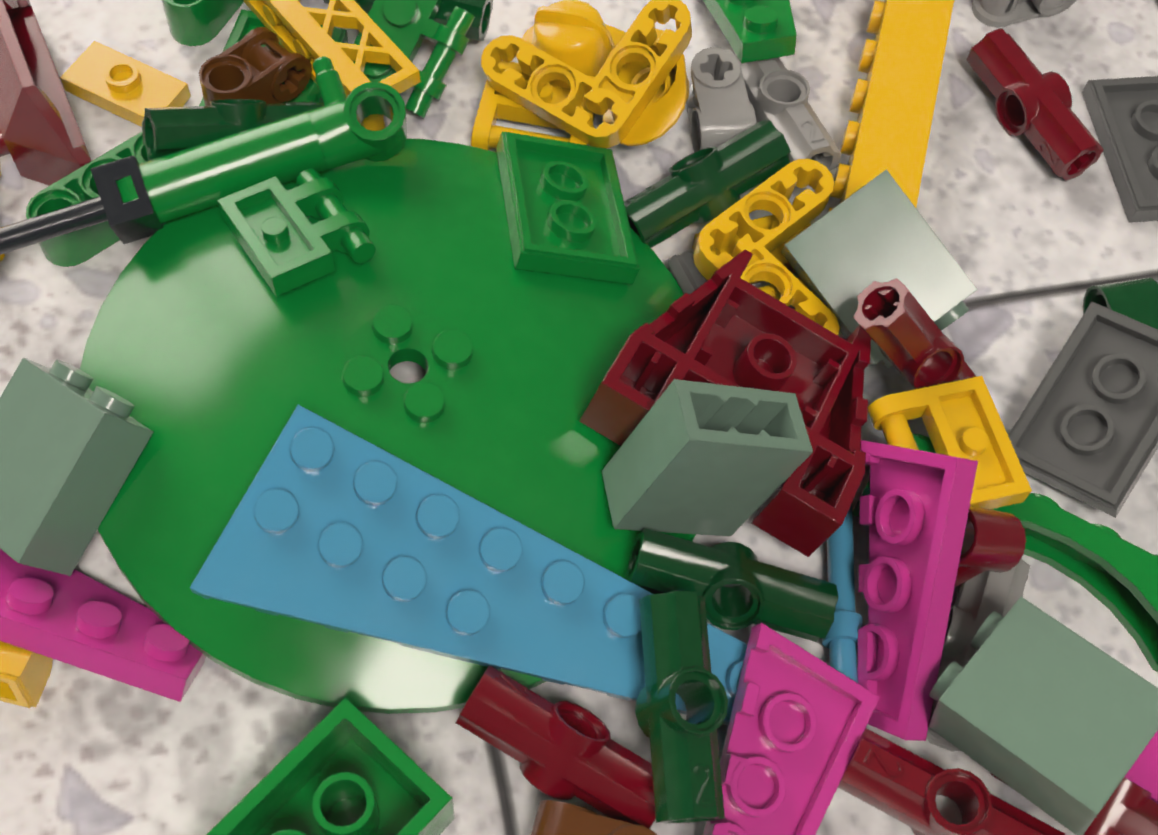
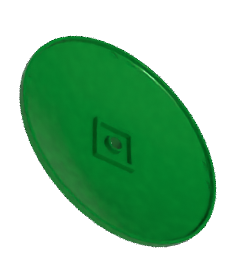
[80,138,696,714]

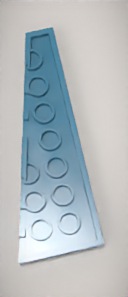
[190,405,748,725]

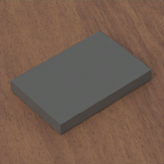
[1082,76,1158,223]
[1008,302,1158,518]

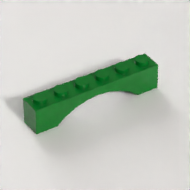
[852,434,1158,672]

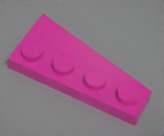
[857,440,978,741]
[0,549,206,702]
[703,623,880,835]

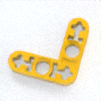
[481,0,692,148]
[693,159,840,335]

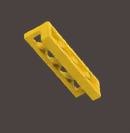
[243,0,420,131]

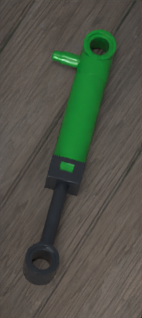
[0,56,407,255]

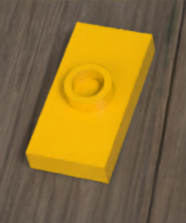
[60,41,191,127]

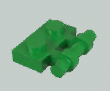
[353,0,475,118]
[217,168,376,297]

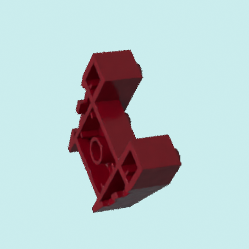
[579,249,871,557]

